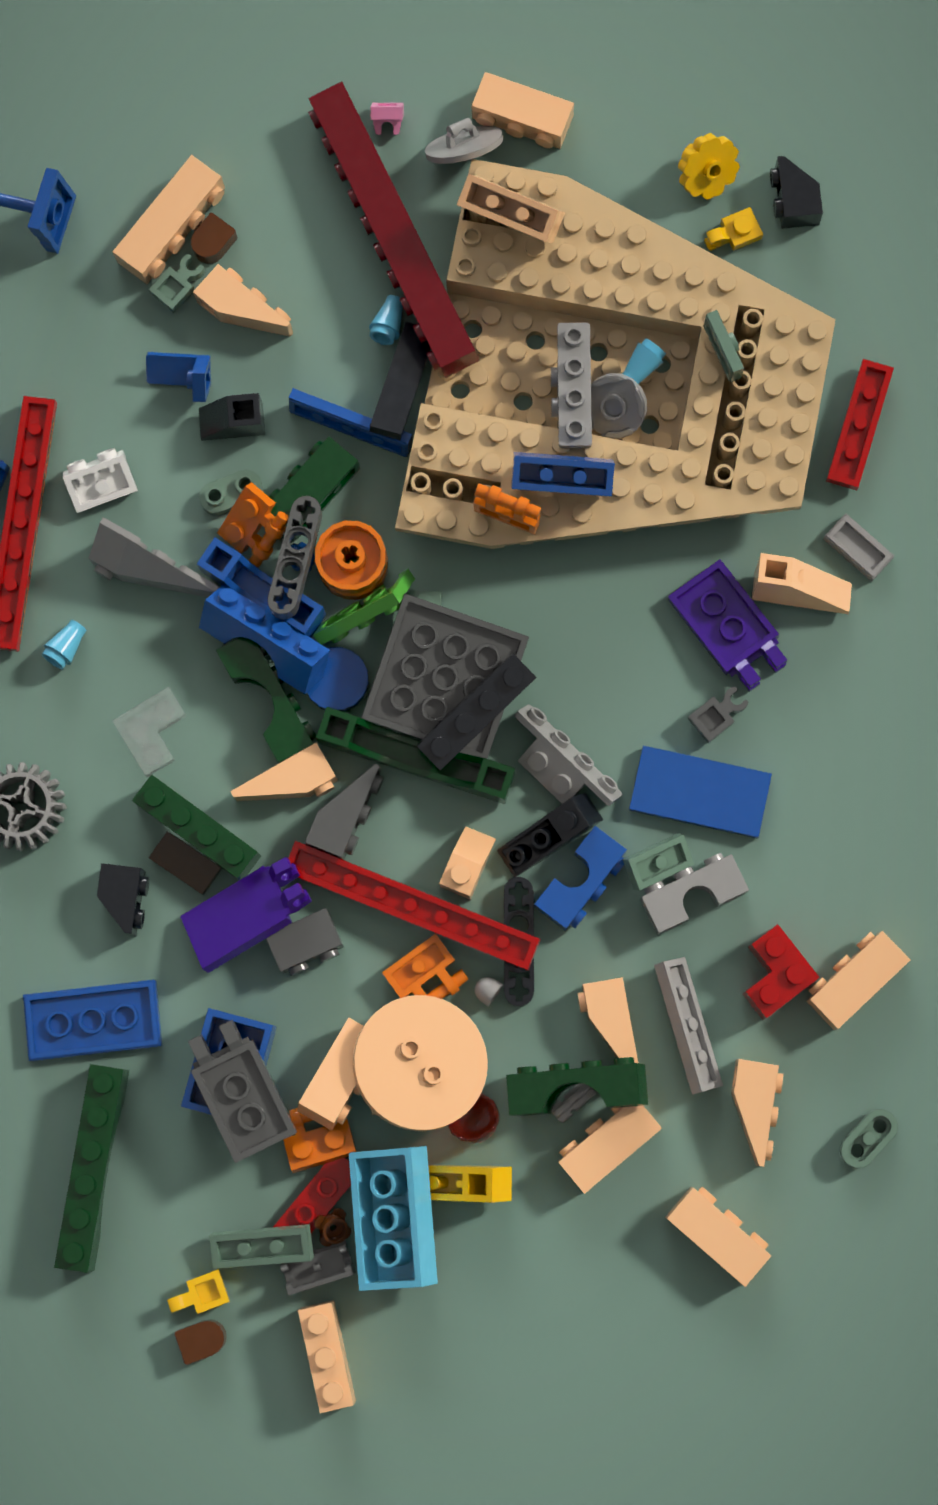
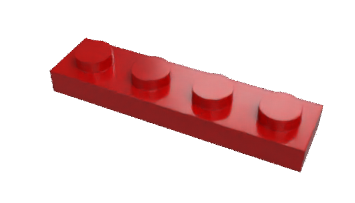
[826,359,894,491]

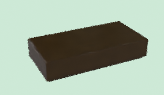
[149,831,222,896]

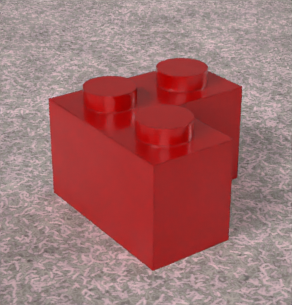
[742,924,820,1020]

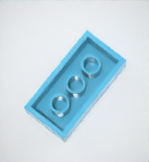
[349,1146,438,1291]

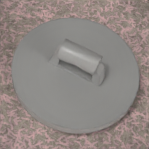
[425,118,503,164]

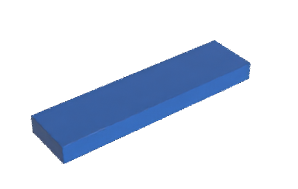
[289,388,412,457]

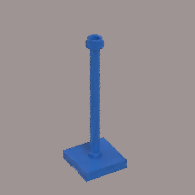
[0,168,76,254]

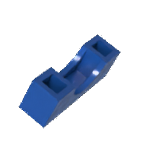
[197,537,326,638]
[199,584,330,694]

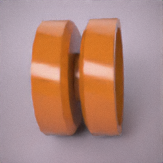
[315,521,388,600]

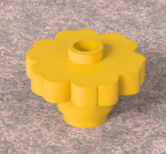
[678,133,740,200]

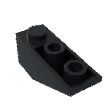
[497,793,603,877]

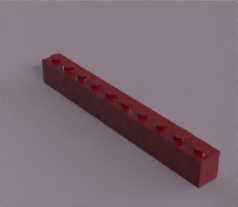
[308,81,480,378]

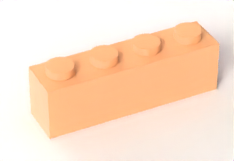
[113,155,225,284]

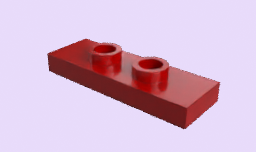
[273,1158,351,1234]

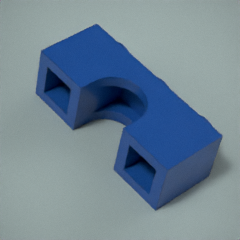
[534,826,627,931]

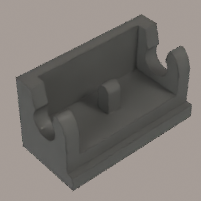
[280,1240,356,1296]

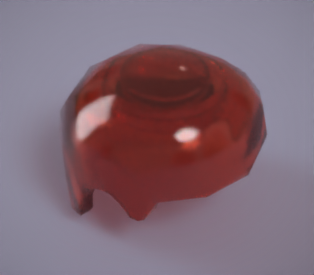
[448,1093,500,1144]

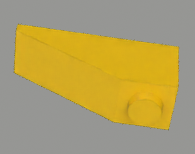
[428,1165,512,1203]

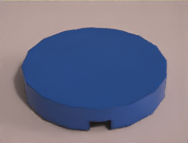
[307,647,369,712]

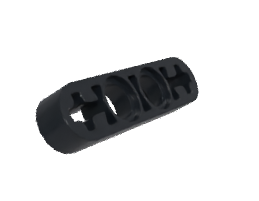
[504,877,534,1007]

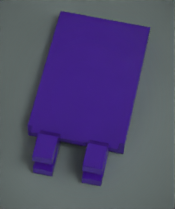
[668,559,787,692]
[180,857,312,973]

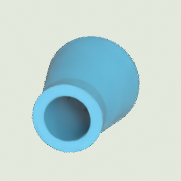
[369,295,403,345]
[622,338,666,384]
[42,620,87,669]

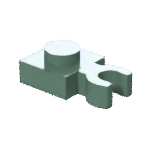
[148,254,205,313]

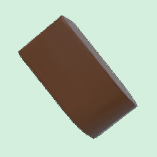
[191,213,238,264]
[175,1319,227,1365]

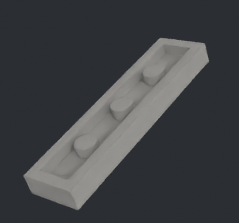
[654,957,723,1095]

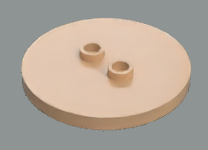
[353,995,488,1131]

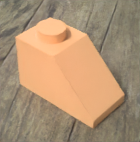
[439,826,496,900]

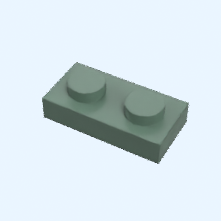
[623,833,694,891]

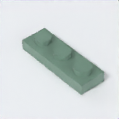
[209,1224,314,1269]

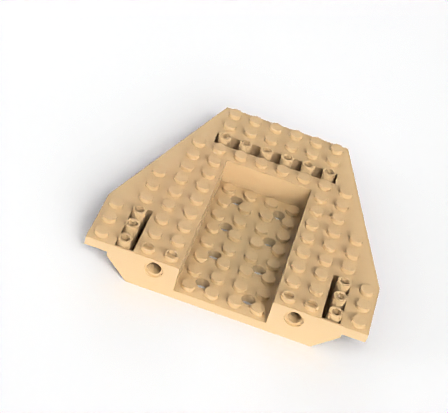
[395,159,836,549]

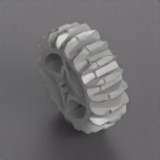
[0,762,67,851]

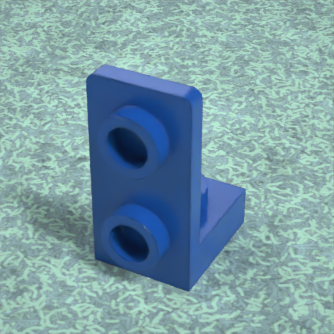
[146,352,211,402]

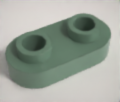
[199,470,263,516]
[840,1109,898,1168]

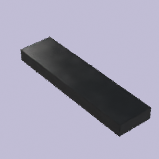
[369,322,431,441]

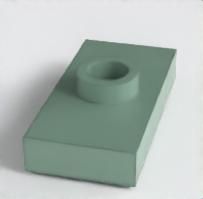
[703,310,744,382]

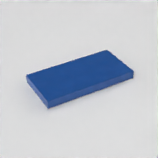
[629,745,772,839]
[23,980,162,1061]

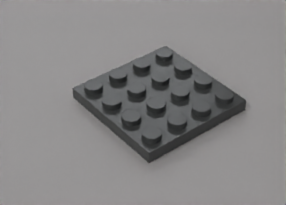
[362,593,529,759]

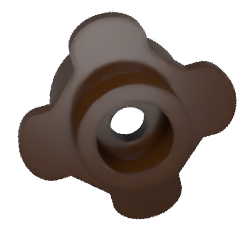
[314,1208,351,1246]

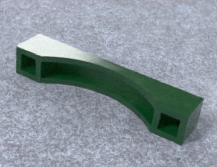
[316,707,515,804]
[54,1064,129,1273]

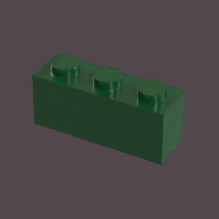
[269,436,360,540]

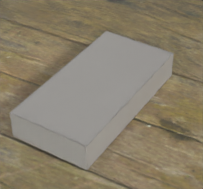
[823,514,894,582]

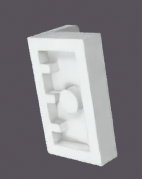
[63,448,138,513]

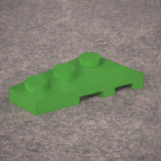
[313,568,415,645]

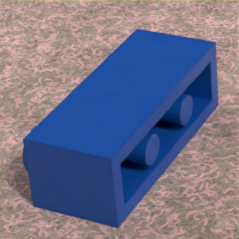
[511,452,615,497]

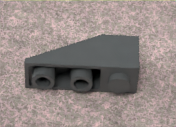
[305,764,384,860]

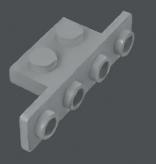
[551,323,592,448]
[514,704,622,806]

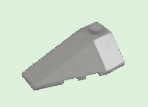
[89,517,220,597]

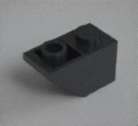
[770,156,823,229]
[199,393,265,441]
[97,863,149,936]

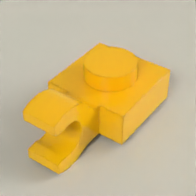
[704,207,764,251]
[167,1269,230,1314]

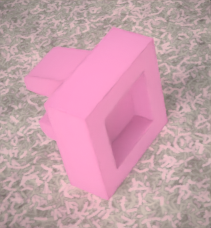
[371,103,404,135]

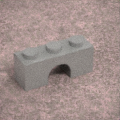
[640,853,749,935]

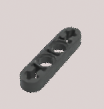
[268,496,322,619]

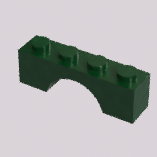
[216,637,316,763]
[132,774,261,880]
[506,1057,648,1116]

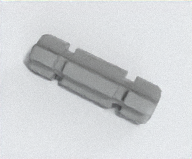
[552,1084,596,1123]

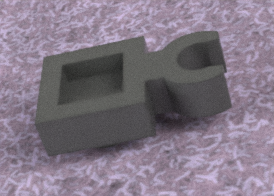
[688,686,749,744]

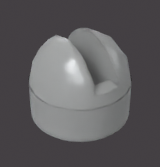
[475,977,503,1006]

